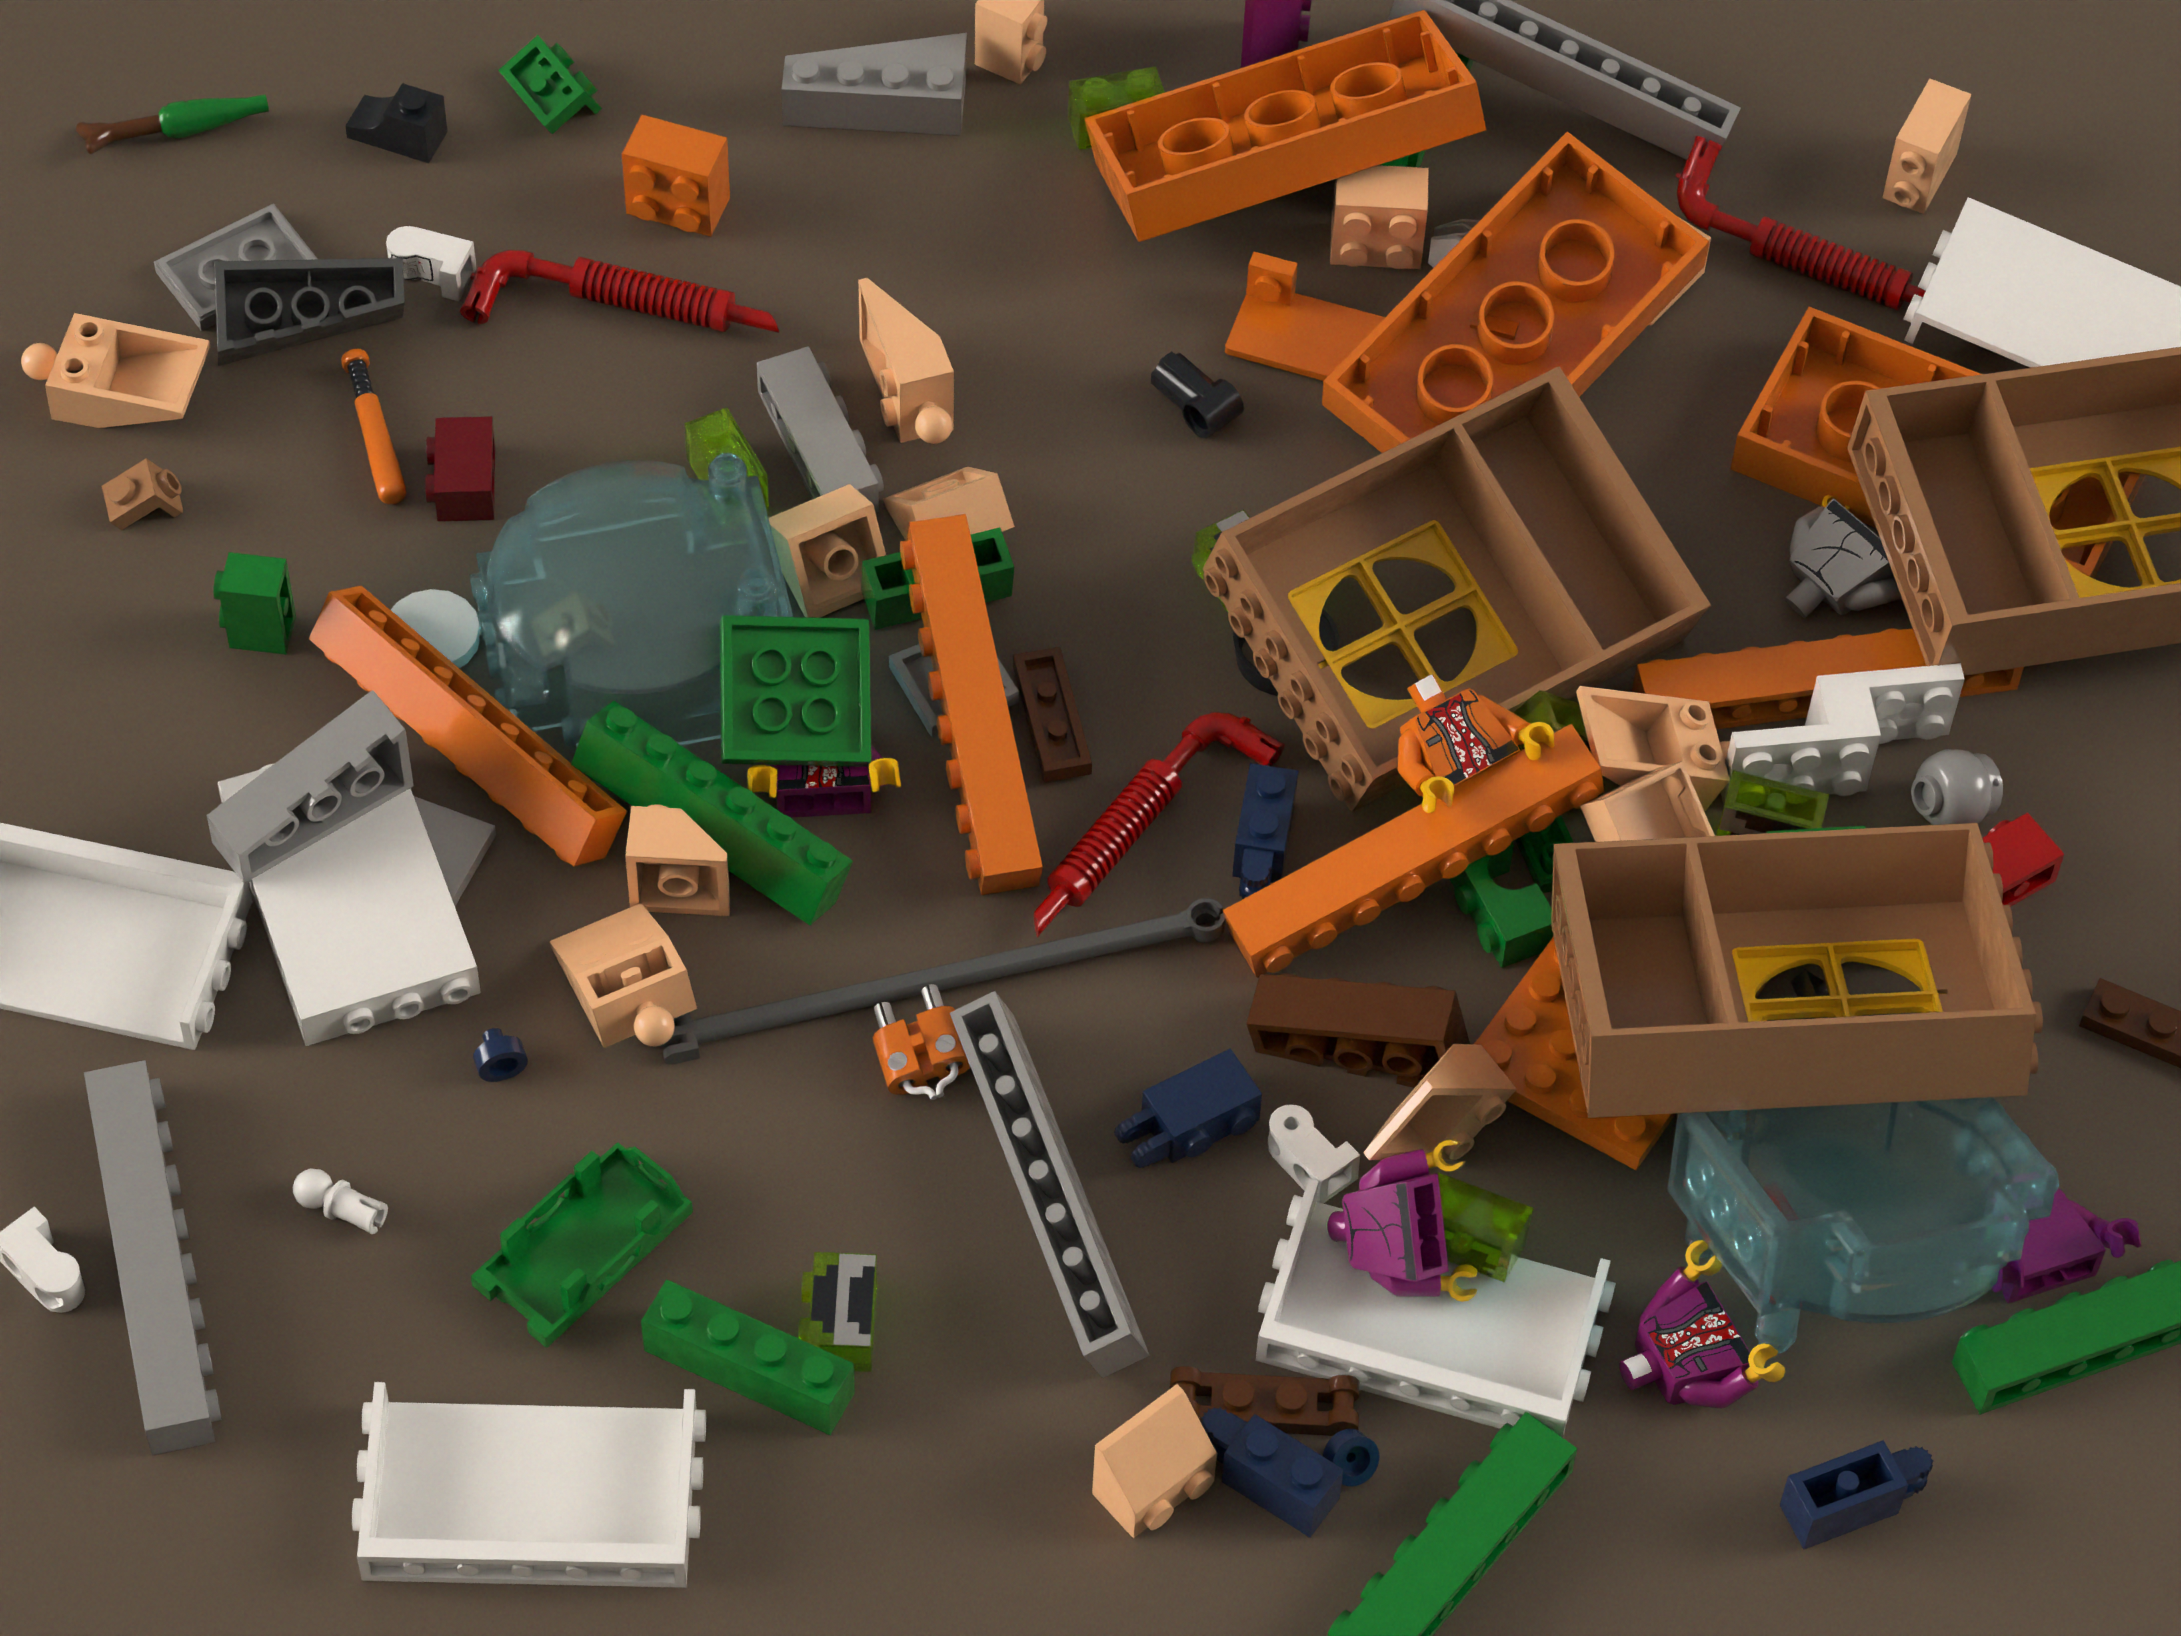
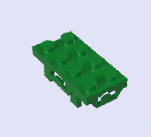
[471,1142,693,1348]

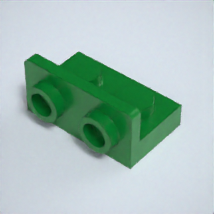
[498,35,602,134]

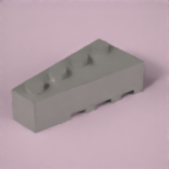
[207,690,414,883]

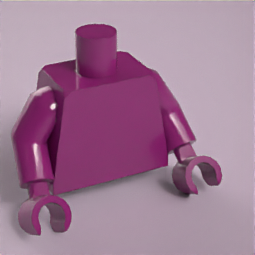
[1975,1175,2142,1304]

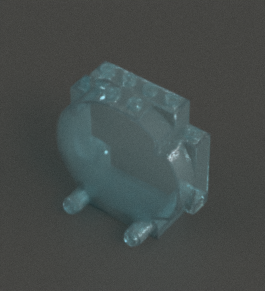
[469,453,793,751]
[1667,1097,2059,1353]

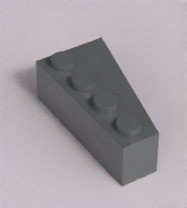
[214,258,405,366]

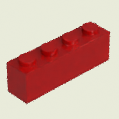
[1982,812,2065,907]

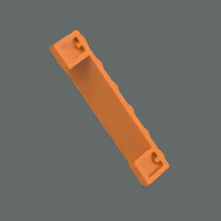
[1225,251,1519,381]

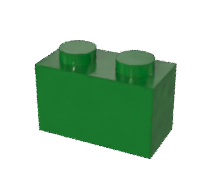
[213,552,296,655]

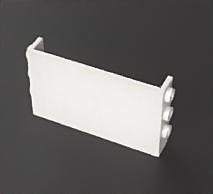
[1903,197,2181,368]
[218,764,481,1046]
[0,823,252,1050]
[1256,1178,1616,1438]
[352,1382,706,1588]

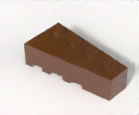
[1246,973,1470,1088]

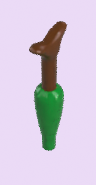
[76,94,269,154]

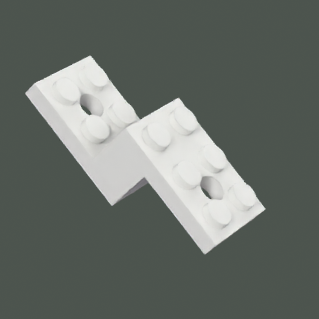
[1721,663,1965,804]

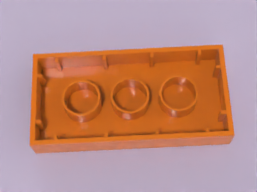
[1084,9,1486,242]
[1322,131,1710,453]
[1730,306,2146,579]

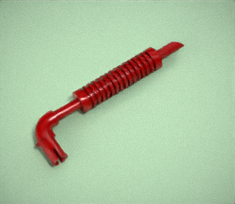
[1675,136,1926,311]
[460,250,779,333]
[1034,712,1285,937]

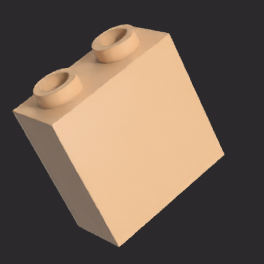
[1882,79,1972,214]
[1580,761,1715,842]

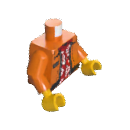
[1398,674,1555,813]

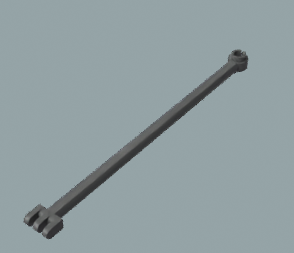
[661,898,1225,1064]

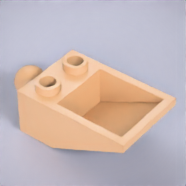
[858,278,954,444]
[21,313,210,428]
[1576,686,1730,812]
[549,903,697,1048]
[1363,1044,1517,1160]

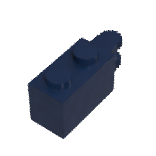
[1232,763,1299,900]
[1114,1048,1262,1168]
[1201,1407,1344,1537]
[1780,1440,1934,1550]

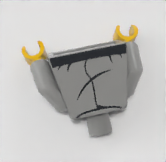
[1785,495,1902,618]

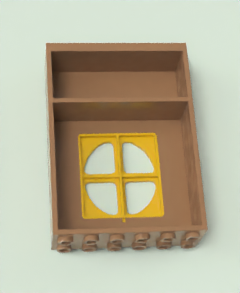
[1847,347,2181,676]
[1203,366,1711,812]
[1551,823,2043,1118]

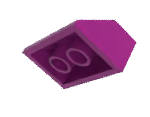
[1240,0,1312,68]

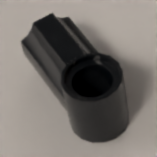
[1151,351,1244,439]

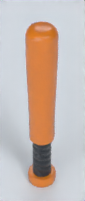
[341,349,406,505]

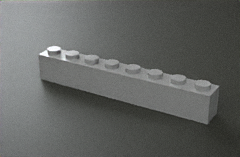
[1387,0,1741,164]
[950,991,1150,1378]
[84,1060,222,1455]

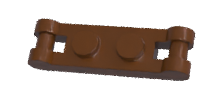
[1170,1366,1360,1436]

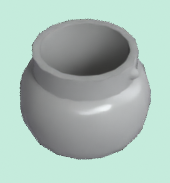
[1911,749,2003,825]

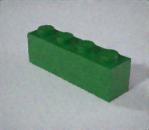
[641,1279,855,1435]

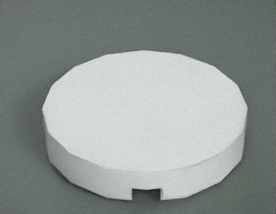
[391,589,480,668]

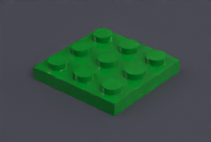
[720,615,871,767]

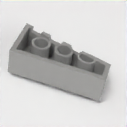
[781,33,967,135]

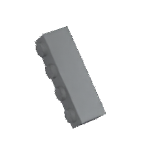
[757,346,884,513]

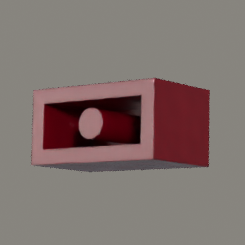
[425,416,496,521]

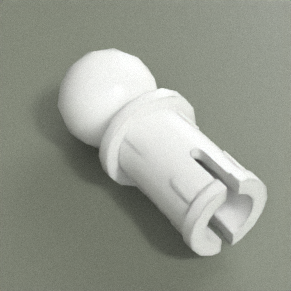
[293,1168,388,1234]

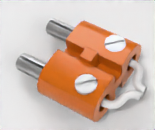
[873,984,970,1100]

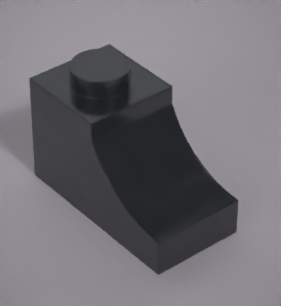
[345,83,448,163]

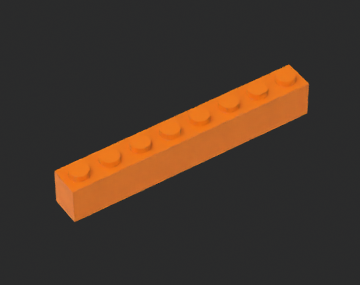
[900,514,1043,895]
[309,585,627,867]
[1632,628,2024,729]
[1223,723,1605,978]

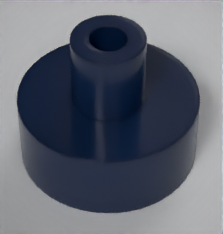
[473,1028,528,1082]
[1323,1429,1380,1487]

